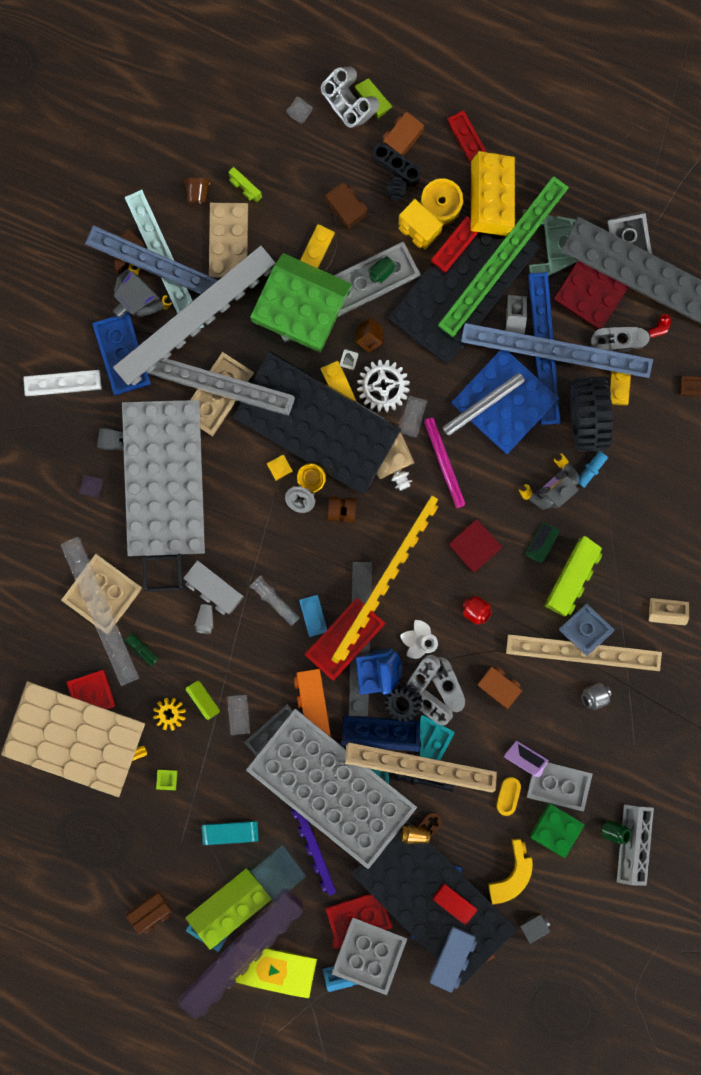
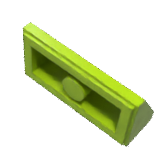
[354,78,392,119]
[186,681,220,720]

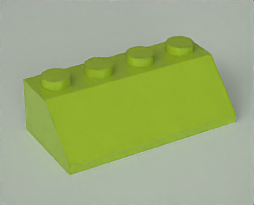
[544,536,603,617]
[185,868,272,950]

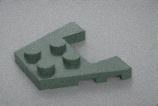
[522,209,577,276]

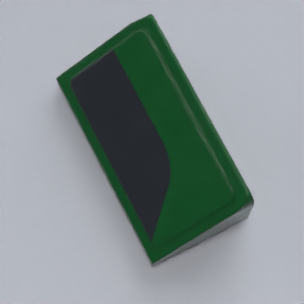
[524,522,561,564]

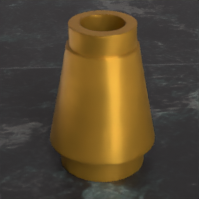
[400,825,430,844]

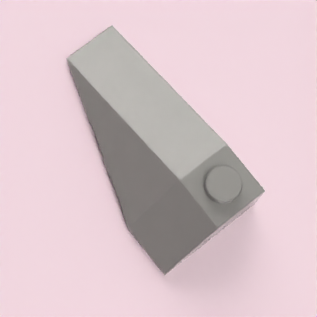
[607,211,652,254]

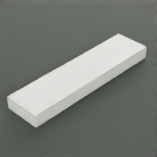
[24,370,102,396]

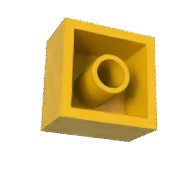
[398,199,443,250]

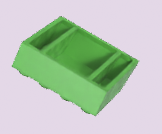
[250,253,352,353]

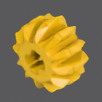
[153,698,186,730]

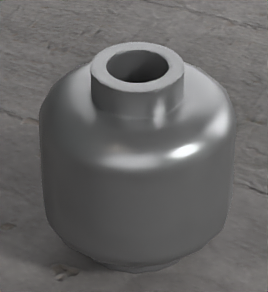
[581,682,611,710]

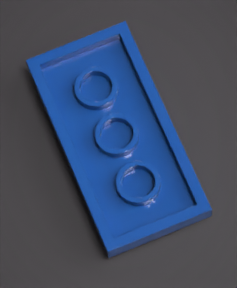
[92,312,151,396]

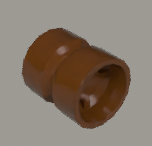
[328,496,357,523]

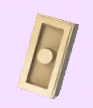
[649,598,689,625]

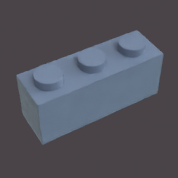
[429,925,477,993]

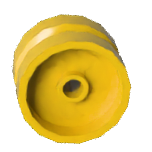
[420,178,463,226]

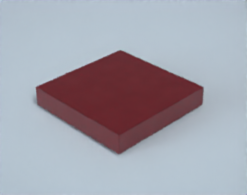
[448,519,502,573]

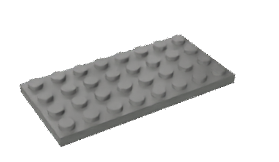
[122,400,205,556]
[246,709,417,869]

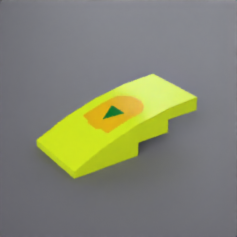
[230,941,317,998]

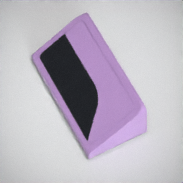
[504,741,549,777]

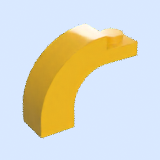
[488,838,532,905]

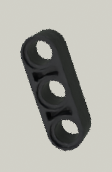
[373,143,421,186]

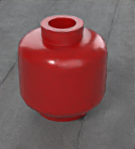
[462,596,492,625]

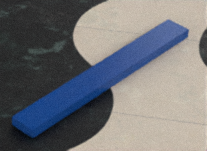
[528,272,560,425]

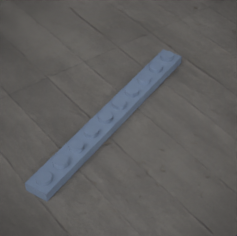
[461,323,653,378]

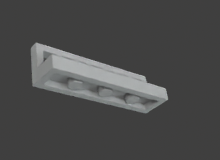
[617,804,654,886]

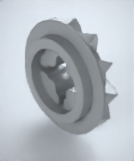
[285,485,316,513]

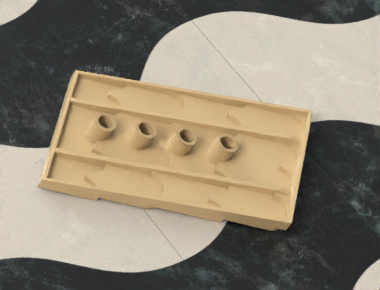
[1,681,145,797]

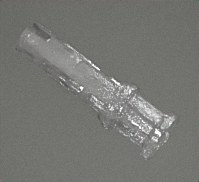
[249,575,300,626]

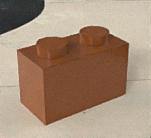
[382,112,424,156]
[476,666,522,709]

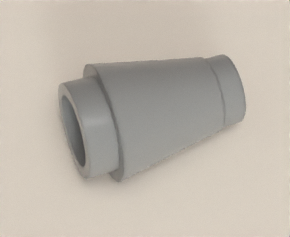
[195,604,213,634]

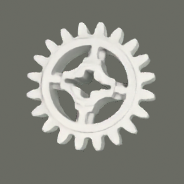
[357,360,410,413]

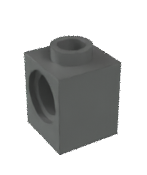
[519,912,551,944]

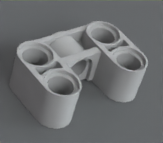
[321,66,379,127]

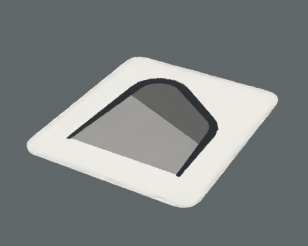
[340,350,358,370]

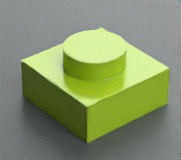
[156,769,178,790]

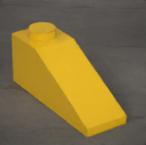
[320,361,357,402]

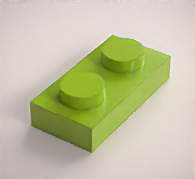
[228,167,262,202]

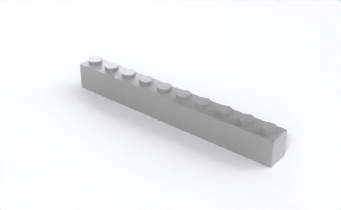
[113,246,276,386]

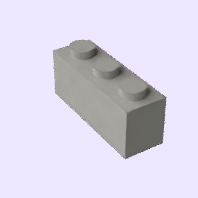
[183,560,244,615]

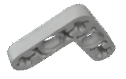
[406,655,453,725]

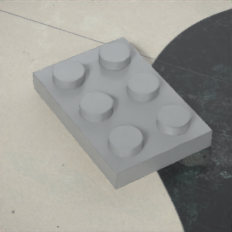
[526,763,593,812]

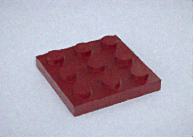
[553,261,628,329]

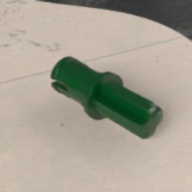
[124,632,159,666]

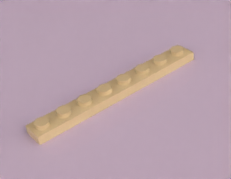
[506,635,662,671]
[345,743,497,792]

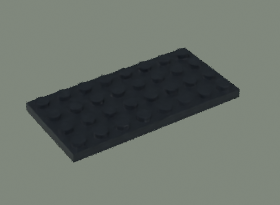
[388,214,540,366]
[233,351,402,495]
[351,820,517,986]

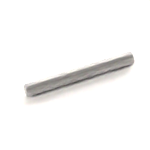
[443,373,525,435]

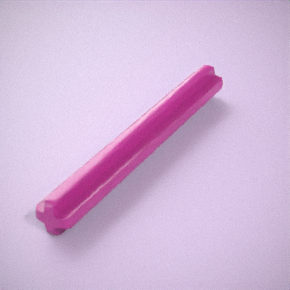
[424,417,465,508]

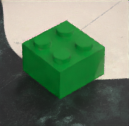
[529,803,585,858]

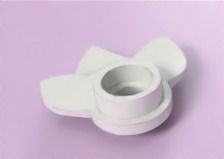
[400,620,438,659]

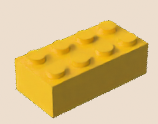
[471,151,515,236]

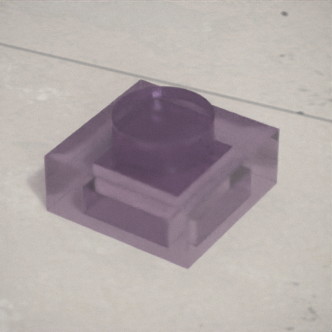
[79,475,103,498]

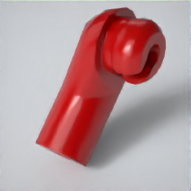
[647,314,671,339]

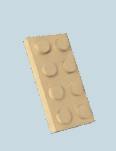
[209,203,248,279]
[191,352,255,437]

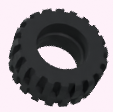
[570,376,613,451]

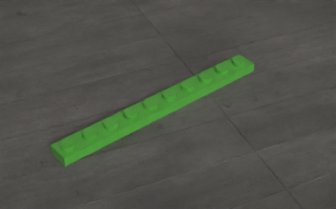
[438,176,569,337]

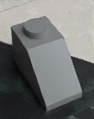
[505,295,527,334]

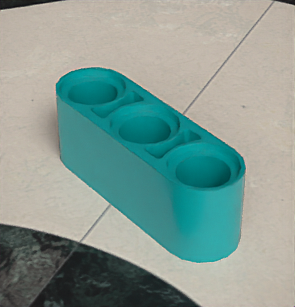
[201,821,259,845]

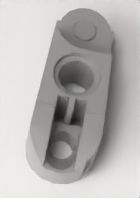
[590,327,650,352]
[427,657,465,712]

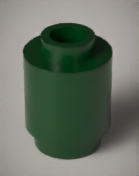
[368,256,396,284]
[601,820,631,845]

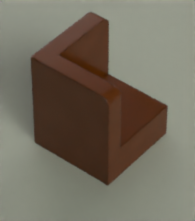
[356,317,383,353]

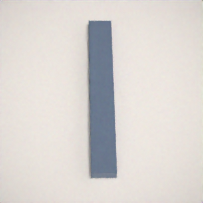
[85,225,218,294]

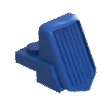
[355,648,402,695]

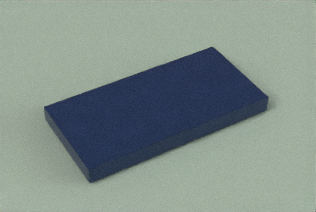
[341,716,420,752]

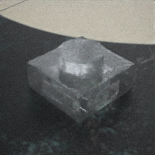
[286,97,313,124]

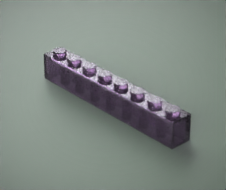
[178,887,303,1020]

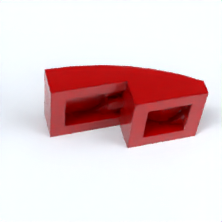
[432,883,478,925]

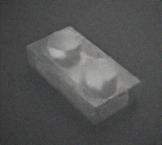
[400,396,427,438]
[227,695,250,735]

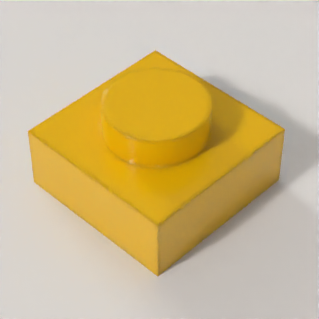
[267,455,293,481]

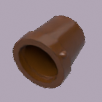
[183,178,211,204]

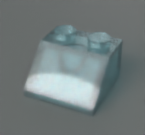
[251,845,306,902]

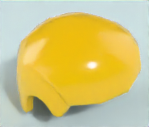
[297,463,326,493]

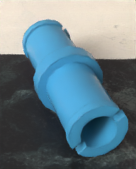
[578,451,608,488]

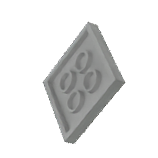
[331,917,407,995]

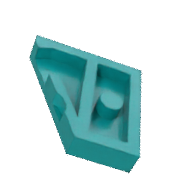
[419,715,455,761]

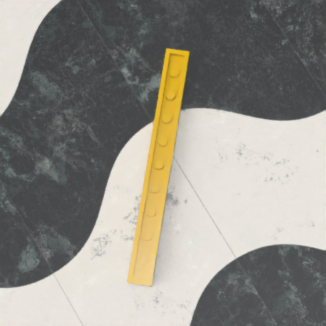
[331,496,438,664]

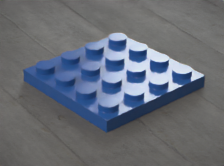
[451,350,559,455]

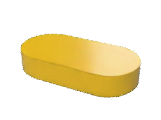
[496,777,521,816]

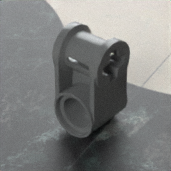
[97,428,124,451]

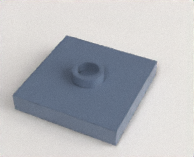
[559,603,615,656]

